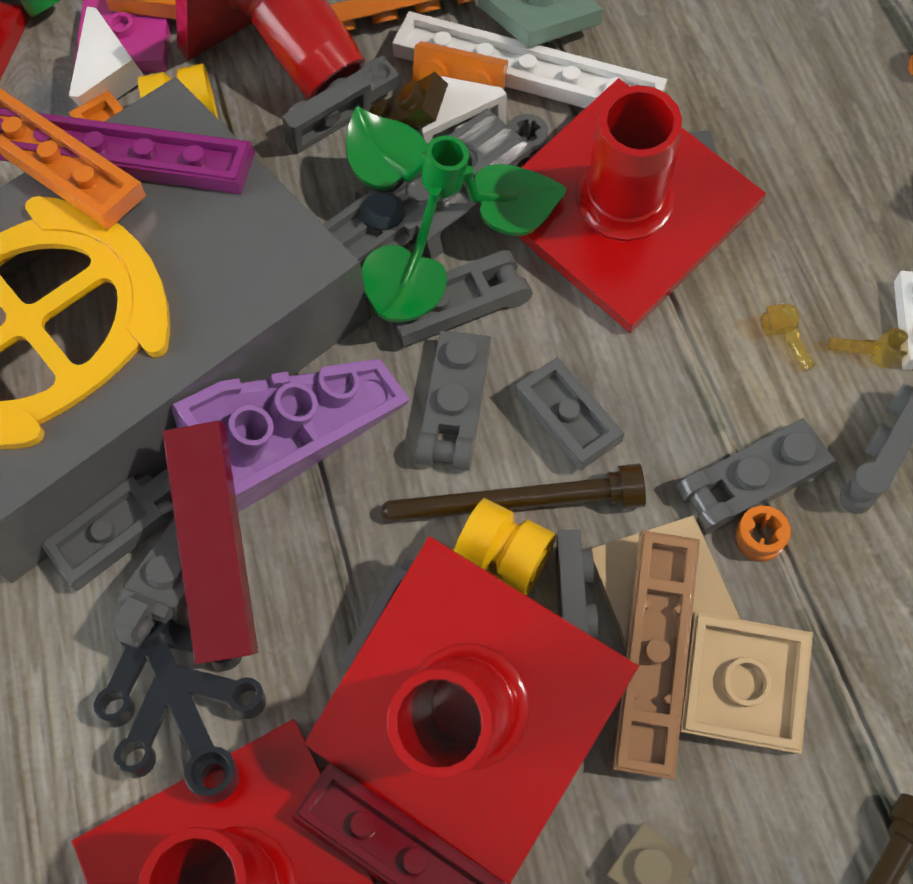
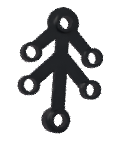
[94,619,266,803]

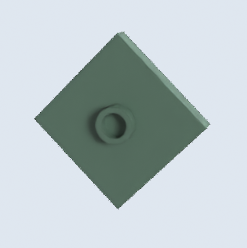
[478,0,603,48]

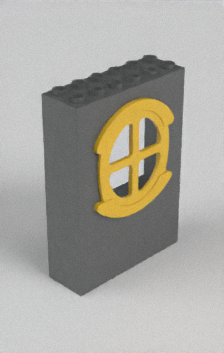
[0,76,371,583]

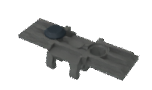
[323,108,532,269]

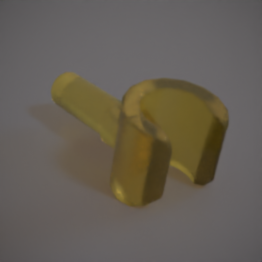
[761,304,815,372]
[827,328,908,368]

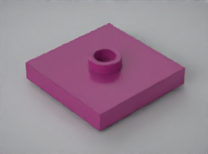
[74,0,172,73]

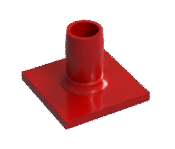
[176,0,365,100]
[517,78,766,333]
[303,536,639,884]
[71,719,376,884]

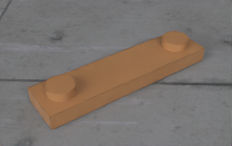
[611,530,700,780]

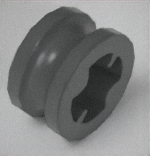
[508,114,548,162]

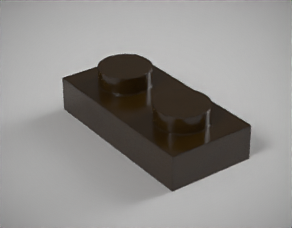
[369,72,448,131]

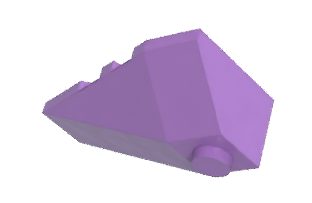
[171,359,410,512]

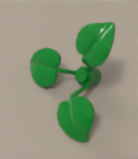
[346,106,567,322]

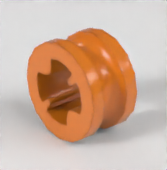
[734,505,791,562]

